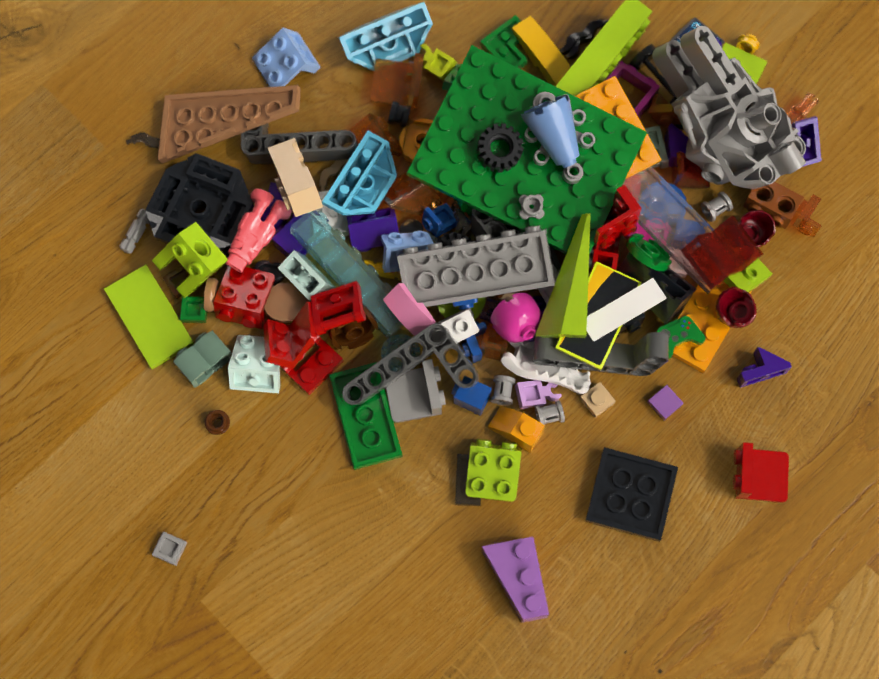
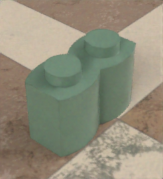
[173,330,232,388]

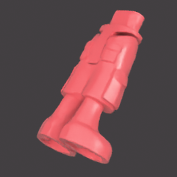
[225,189,292,273]

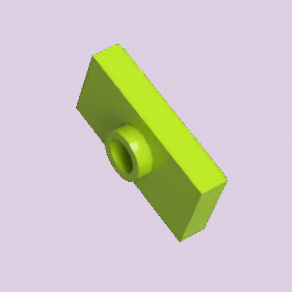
[724,257,773,292]

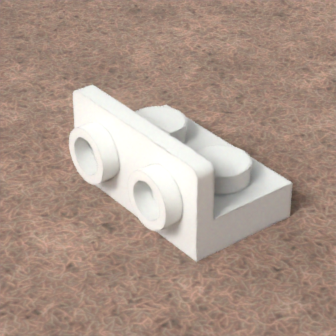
[431,308,479,343]

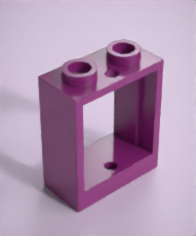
[606,61,660,119]

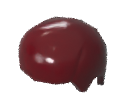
[735,210,776,249]

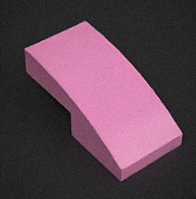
[383,283,436,336]

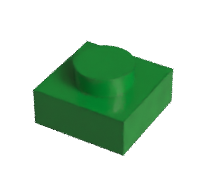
[180,297,207,323]

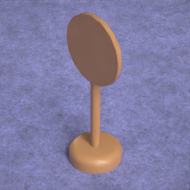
[204,277,307,323]

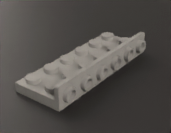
[397,225,555,307]

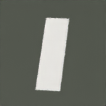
[587,278,667,341]

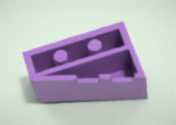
[481,537,549,623]

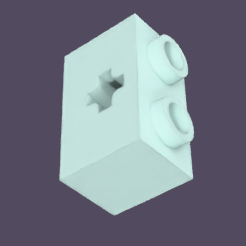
[278,250,336,301]

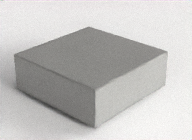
[152,532,187,566]

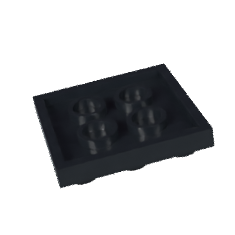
[585,447,678,542]

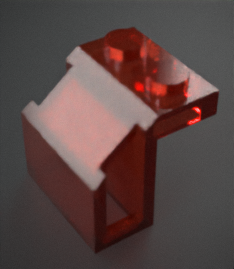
[680,216,764,290]

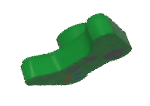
[657,316,706,360]

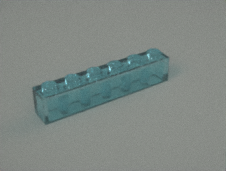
[290,210,404,340]

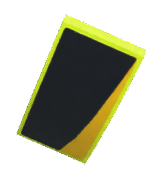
[555,261,642,370]

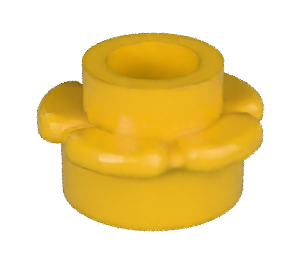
[737,34,759,54]

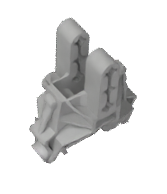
[652,26,806,189]

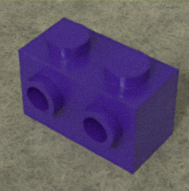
[346,207,399,252]

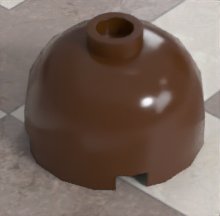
[328,305,378,350]

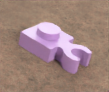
[515,380,562,409]

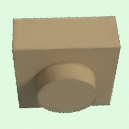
[580,382,616,418]

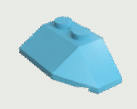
[338,2,433,72]
[322,131,397,216]

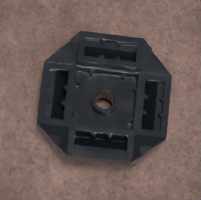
[145,153,254,252]

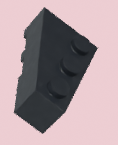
[617,252,697,324]

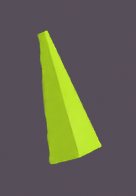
[536,213,591,338]

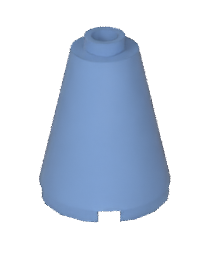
[521,94,580,168]

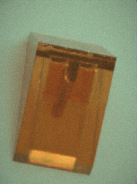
[481,320,509,361]

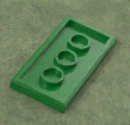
[329,362,403,470]

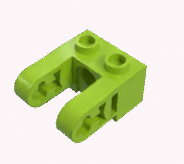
[152,222,228,298]

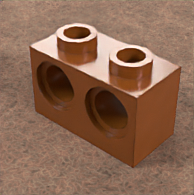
[743,182,804,229]

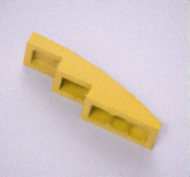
[511,16,571,86]

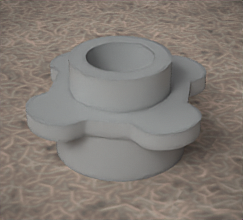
[519,194,544,219]

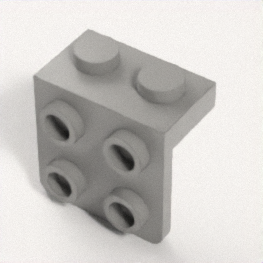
[386,359,446,423]

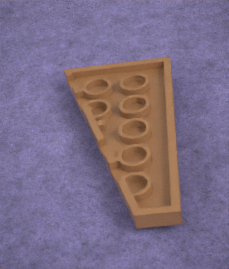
[158,85,301,164]

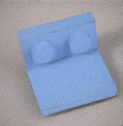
[252,28,321,87]

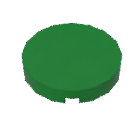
[626,233,672,272]

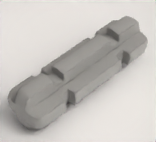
[119,209,149,254]

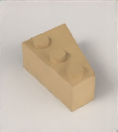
[268,138,323,217]

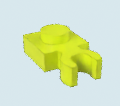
[414,44,457,81]

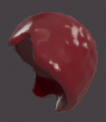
[716,287,757,328]

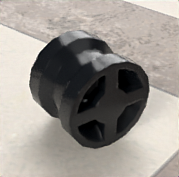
[387,101,412,128]

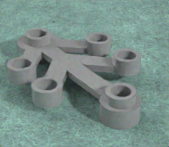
[524,92,595,184]

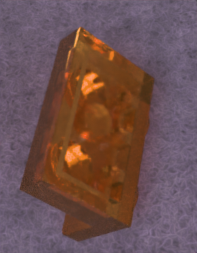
[349,113,402,157]

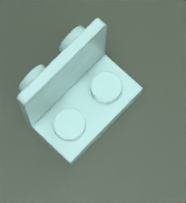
[228,335,280,394]

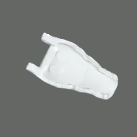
[501,340,591,394]

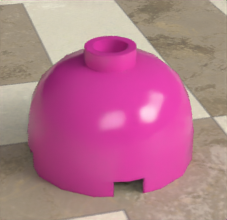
[491,293,542,343]

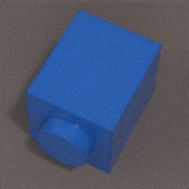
[452,375,492,416]

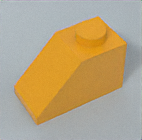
[488,406,545,453]

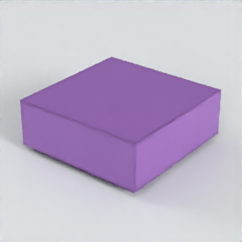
[647,385,684,421]

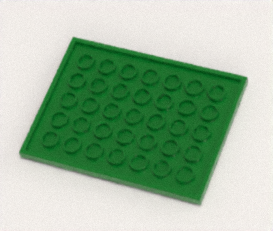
[407,45,647,254]

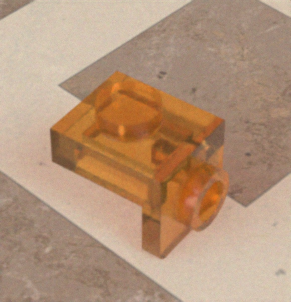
[793,194,822,237]

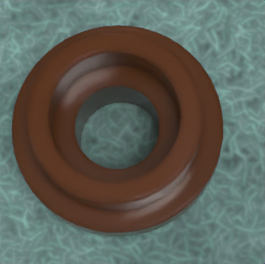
[205,410,230,435]

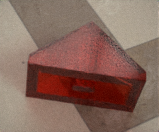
[672,151,710,188]

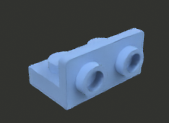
[381,231,433,273]

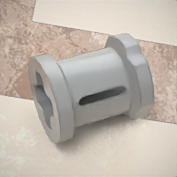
[701,191,733,222]
[490,375,516,406]
[535,400,565,425]

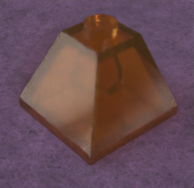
[382,171,442,216]

